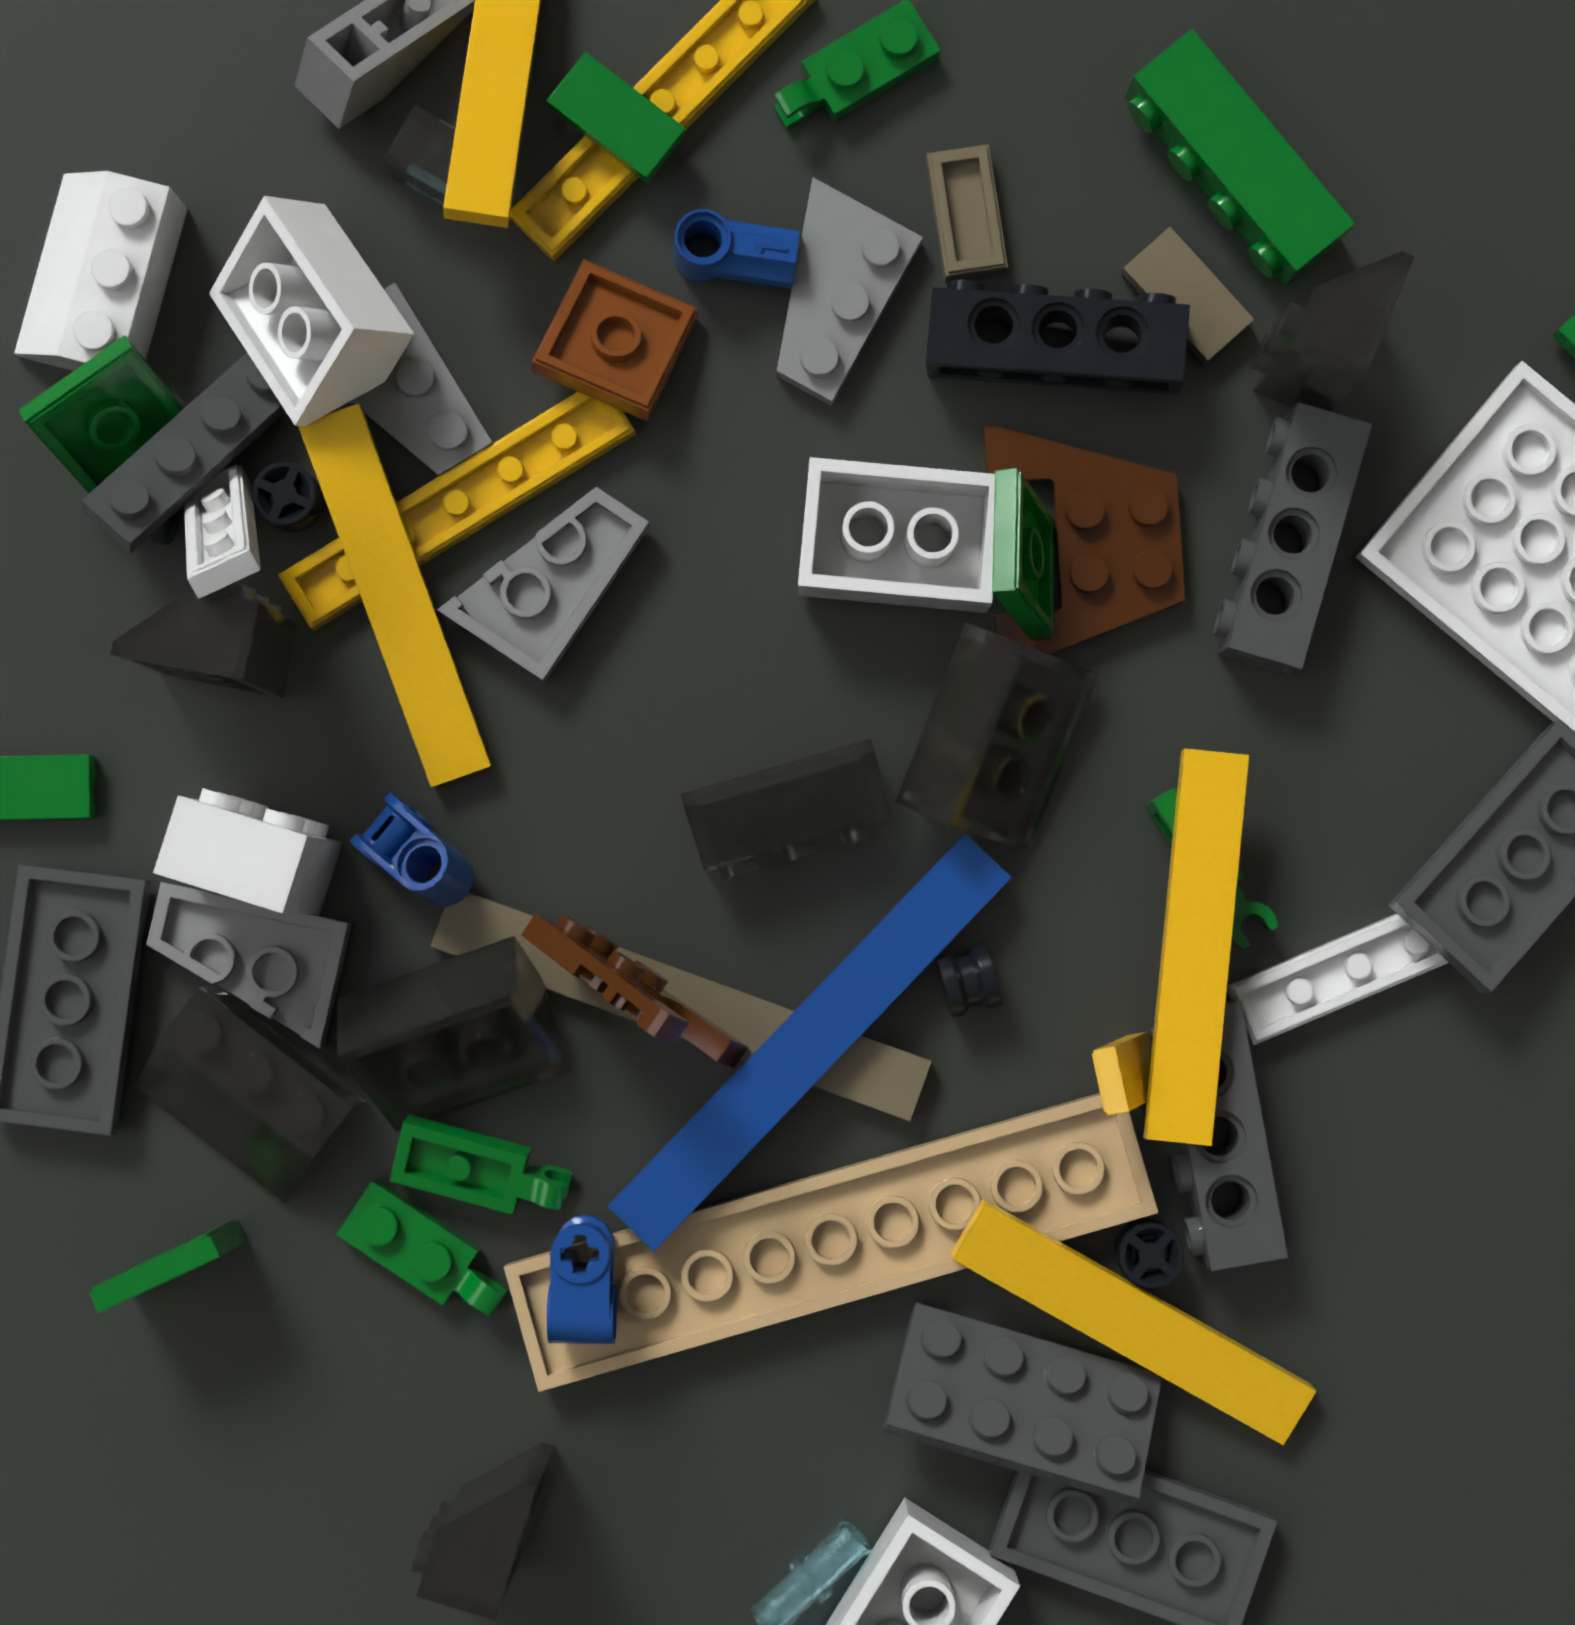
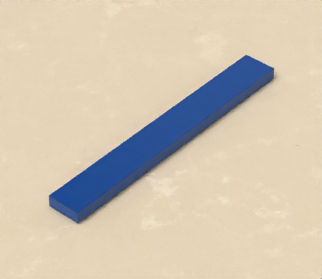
[608,833,1012,1251]

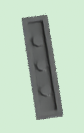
[81,353,286,554]

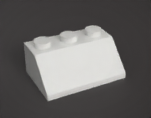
[14,171,188,371]
[209,196,415,426]

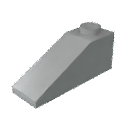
[294,0,475,129]

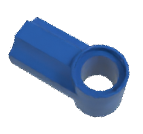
[673,209,800,289]

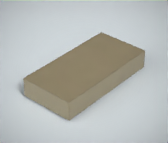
[926,144,1008,282]
[1121,227,1254,366]

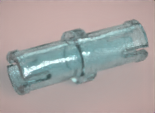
[750,1519,872,1625]

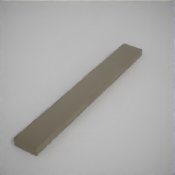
[430,892,932,1121]

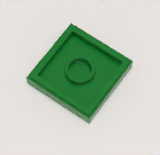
[18,335,184,493]
[992,468,1055,639]
[89,1220,248,1314]

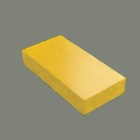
[1092,1031,1152,1115]

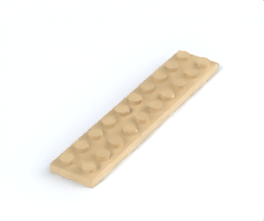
[504,1093,1158,1392]

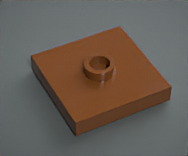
[531,259,699,422]

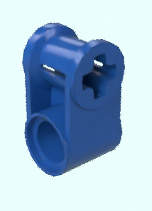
[350,791,474,907]
[547,1214,617,1344]

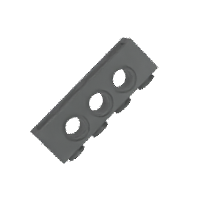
[1213,402,1372,675]
[1149,999,1288,1272]

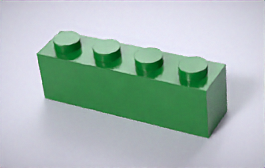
[1125,28,1355,287]

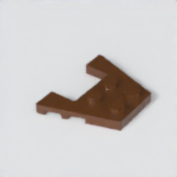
[982,425,1185,673]
[521,913,748,1068]

